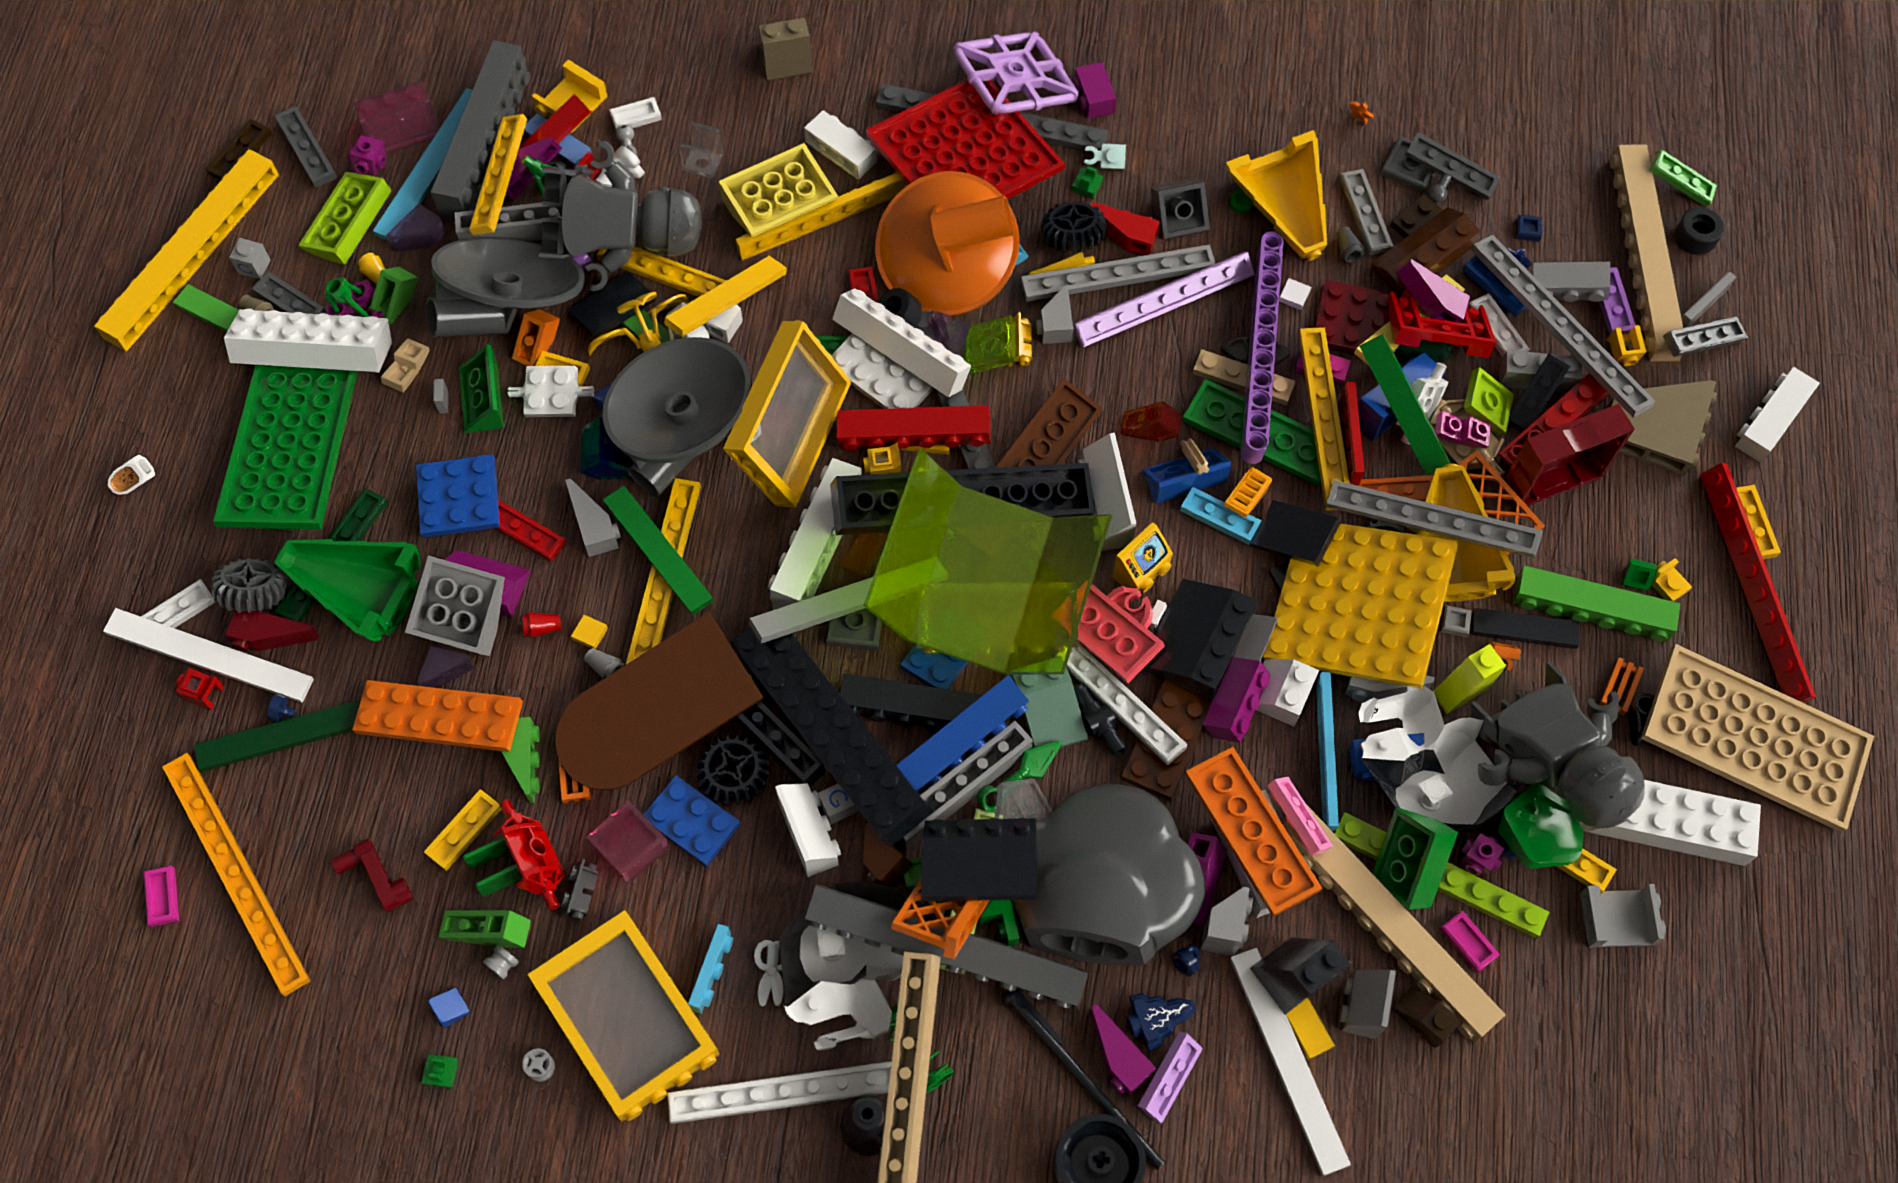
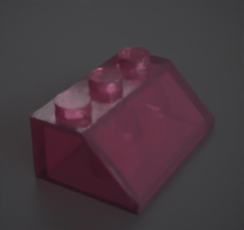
[354,82,439,152]

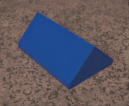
[1142,448,1231,504]

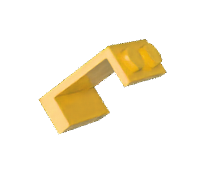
[532,60,607,133]

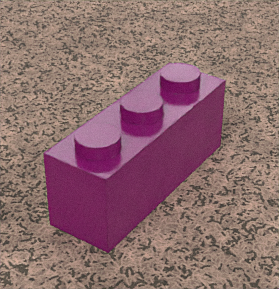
[1203,657,1270,743]

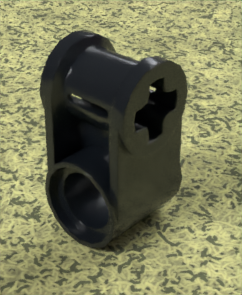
[1627,692,1655,746]

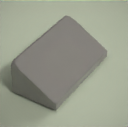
[1234,614,1278,661]

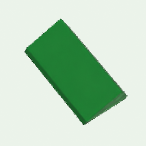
[459,344,504,433]

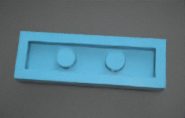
[1180,487,1261,545]
[688,924,733,1014]

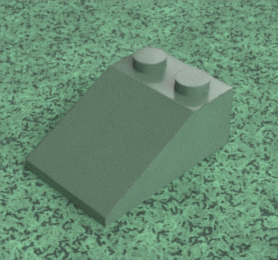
[1011,657,1088,748]

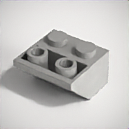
[1200,887,1253,956]

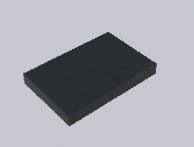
[568,270,656,339]
[1250,500,1341,566]

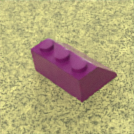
[444,550,531,618]

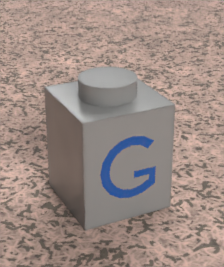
[229,238,271,279]
[817,784,859,825]

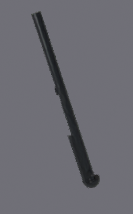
[1002,989,1165,1170]

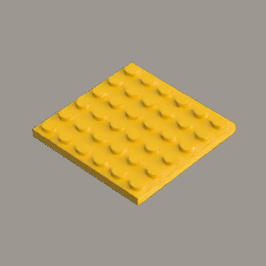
[1263,523,1458,689]

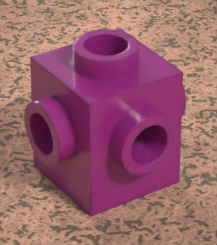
[348,135,386,177]
[1459,833,1504,879]

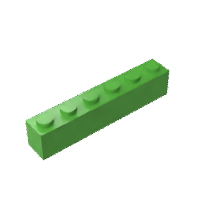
[1512,566,1680,642]

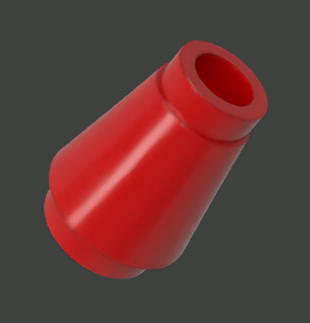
[522,612,561,638]

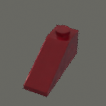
[225,610,319,651]

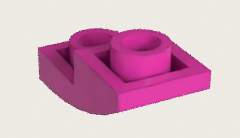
[1435,411,1491,448]

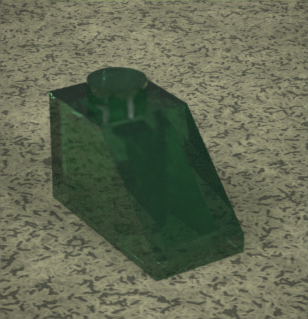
[1395,339,1455,364]

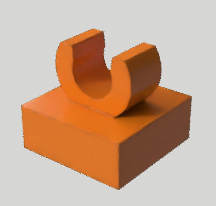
[1490,641,1521,671]

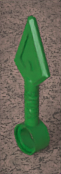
[977,741,1062,812]

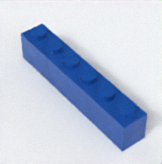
[897,675,1029,795]

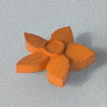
[1349,101,1374,126]

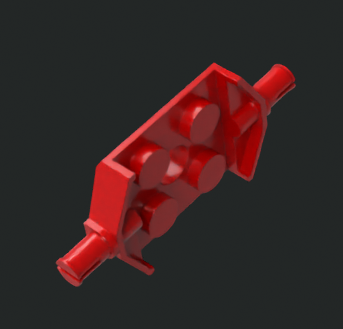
[493,800,566,911]

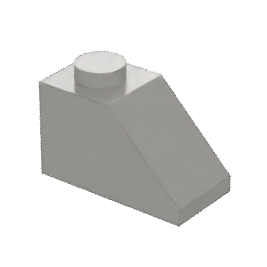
[1036,287,1073,344]

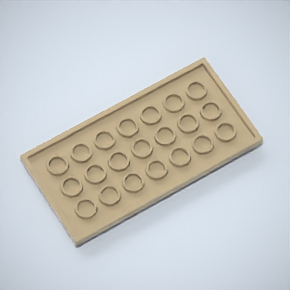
[1641,644,1874,832]

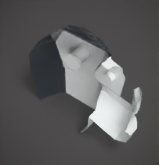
[1359,685,1523,832]

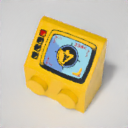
[1112,522,1173,593]

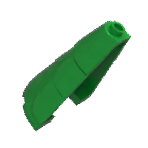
[274,539,421,641]

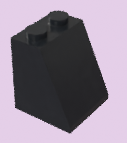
[1250,937,1351,1015]

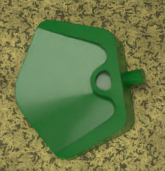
[1498,784,1584,869]

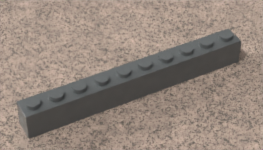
[805,884,1088,1009]

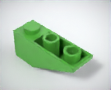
[501,717,540,803]

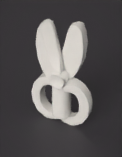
[754,940,784,1007]

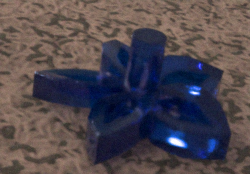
[1507,248,1532,268]

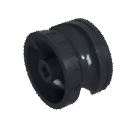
[1053,1114,1146,1183]

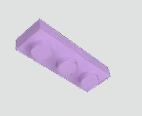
[1138,1031,1203,1123]

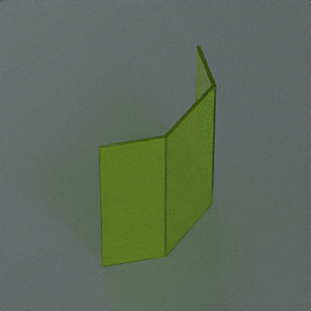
[863,449,1112,675]

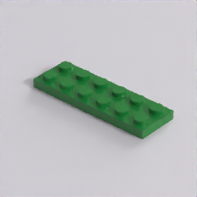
[1182,379,1321,487]

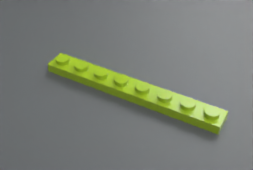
[1334,812,1549,939]

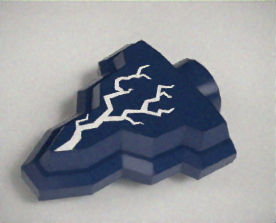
[1126,993,1197,1051]

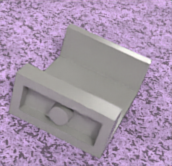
[1580,884,1666,948]

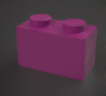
[1072,62,1116,119]

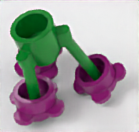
[324,277,384,318]

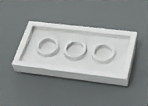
[831,333,934,409]

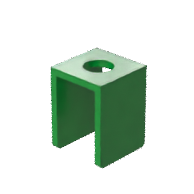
[463,837,522,897]

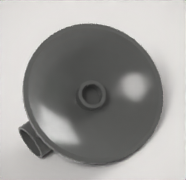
[426,237,584,337]
[603,337,752,497]

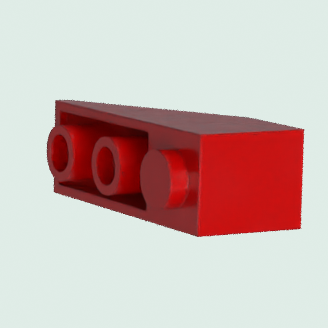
[1090,202,1160,256]

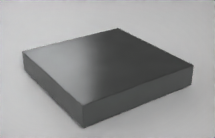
[1380,136,1435,193]
[826,602,885,650]

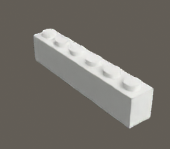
[832,289,971,397]

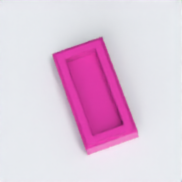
[143,865,179,927]
[1440,910,1500,973]

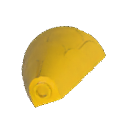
[1225,130,1327,261]
[1417,464,1515,602]

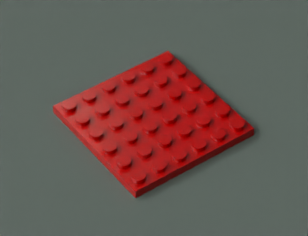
[866,80,1065,200]

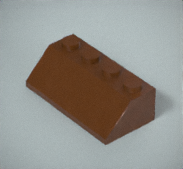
[1370,207,1481,298]

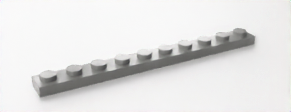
[1472,235,1655,418]

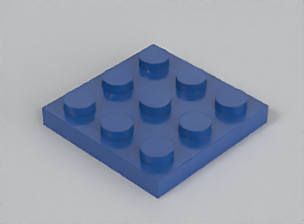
[416,454,500,538]

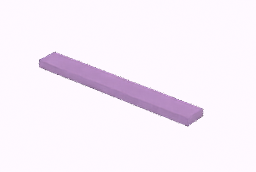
[1073,252,1255,347]

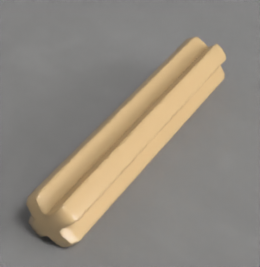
[1180,438,1209,475]

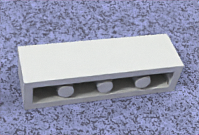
[1735,367,1820,463]

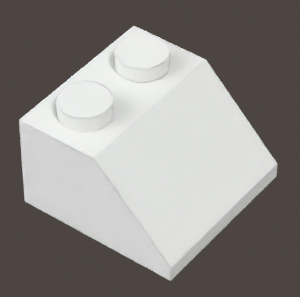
[1257,659,1319,726]

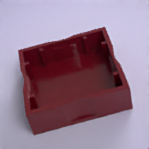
[1502,404,1635,512]

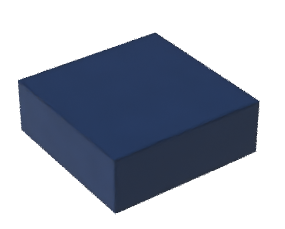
[1516,214,1542,242]

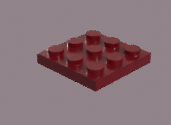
[1315,279,1397,355]

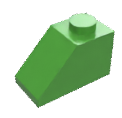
[370,267,419,325]

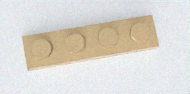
[1193,349,1295,406]

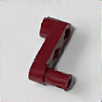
[331,838,414,912]

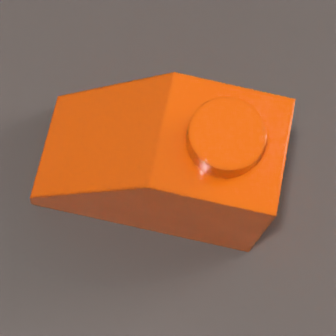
[512,309,560,366]

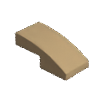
[381,339,430,393]

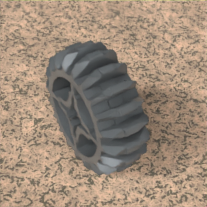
[211,557,287,614]

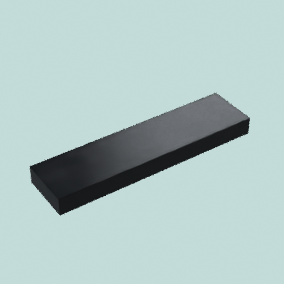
[1471,608,1579,649]

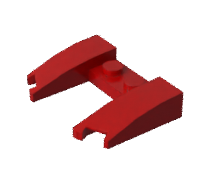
[1388,289,1496,358]

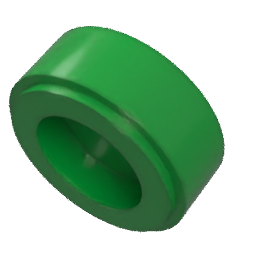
[1229,189,1253,214]

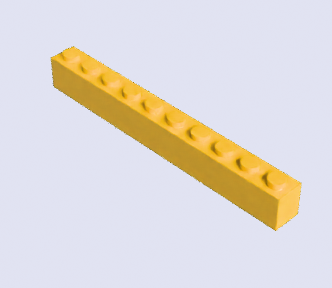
[94,149,279,352]

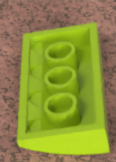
[298,172,392,265]

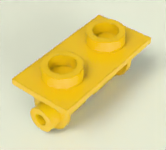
[1006,312,1032,367]

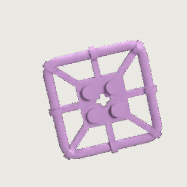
[952,32,1079,115]

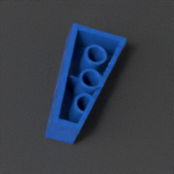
[1358,353,1446,442]

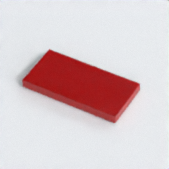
[1337,382,1364,486]

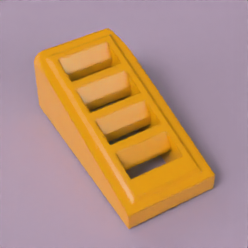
[1223,467,1272,519]

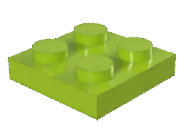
[1464,367,1514,436]

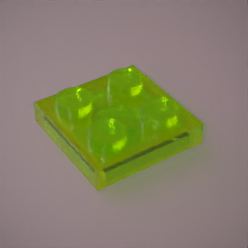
[966,315,1016,374]

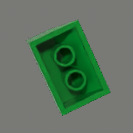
[1373,808,1458,909]

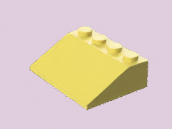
[719,143,838,237]

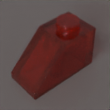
[1121,401,1182,442]

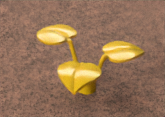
[588,292,689,355]

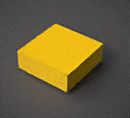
[571,615,608,649]

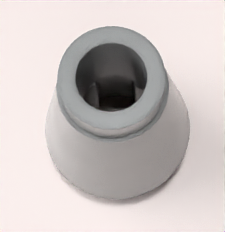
[584,648,624,679]

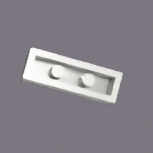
[804,110,877,180]

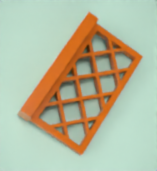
[1457,450,1545,556]
[891,877,990,960]

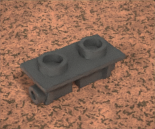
[559,859,599,920]

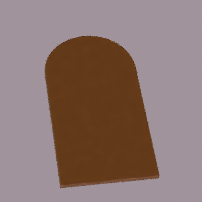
[555,612,764,790]

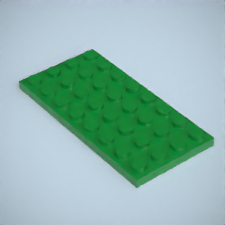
[213,365,358,530]

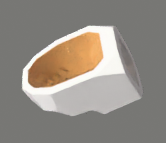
[108,455,155,495]

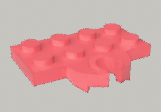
[1052,581,1165,683]

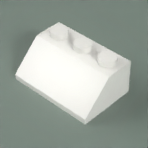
[775,784,841,877]

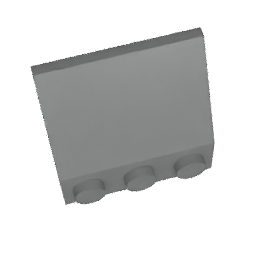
[405,556,505,656]

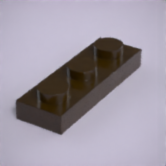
[205,118,272,181]

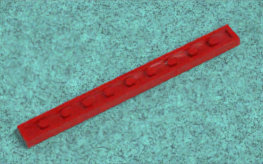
[1700,462,1816,703]

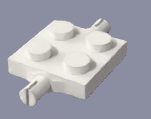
[1397,362,1449,444]
[508,366,594,417]

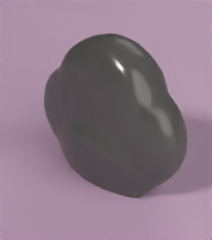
[1011,784,1205,966]

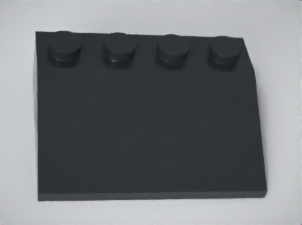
[1143,579,1258,700]
[921,818,1038,901]

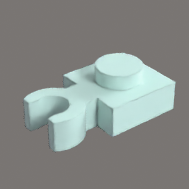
[1084,144,1126,170]

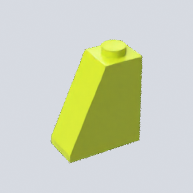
[1433,644,1506,715]

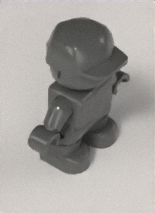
[539,140,702,291]
[1471,661,1645,831]

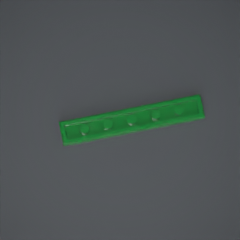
[1359,333,1451,476]
[603,486,714,616]

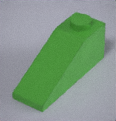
[438,910,531,948]

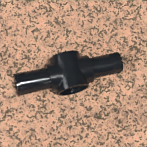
[1074,684,1127,757]

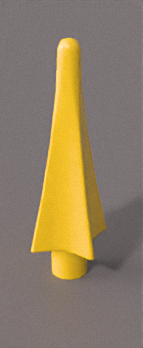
[1029,252,1095,275]

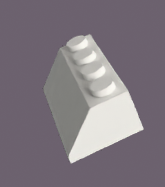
[1078,433,1136,551]

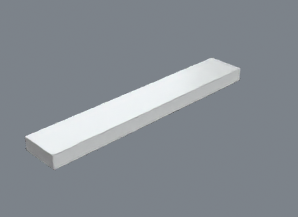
[1056,640,1187,765]

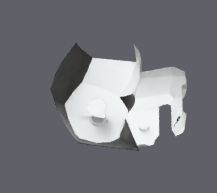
[779,881,905,1050]

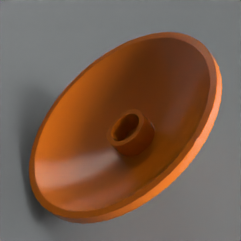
[875,171,1019,317]

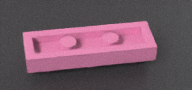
[1267,777,1333,856]

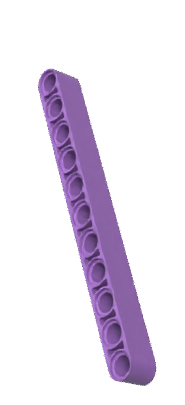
[1240,232,1283,464]

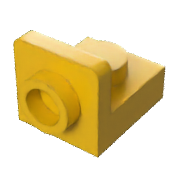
[1651,558,1692,602]

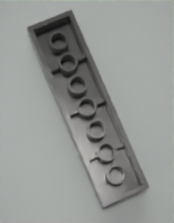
[431,40,530,223]

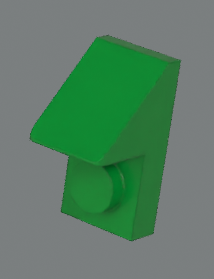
[979,900,1020,947]

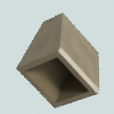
[758,17,812,80]

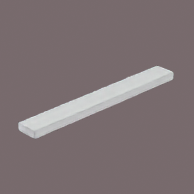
[103,608,314,703]
[1230,948,1351,1177]
[668,1061,892,1124]

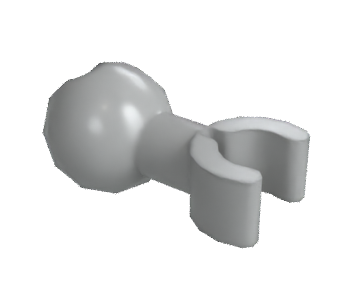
[616,124,638,157]

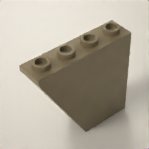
[1607,380,1717,475]

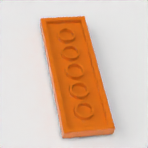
[352,680,523,752]
[1185,747,1322,917]

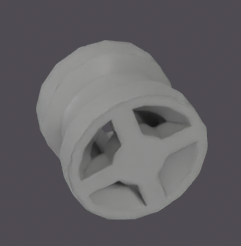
[482,944,519,980]
[523,1049,555,1082]

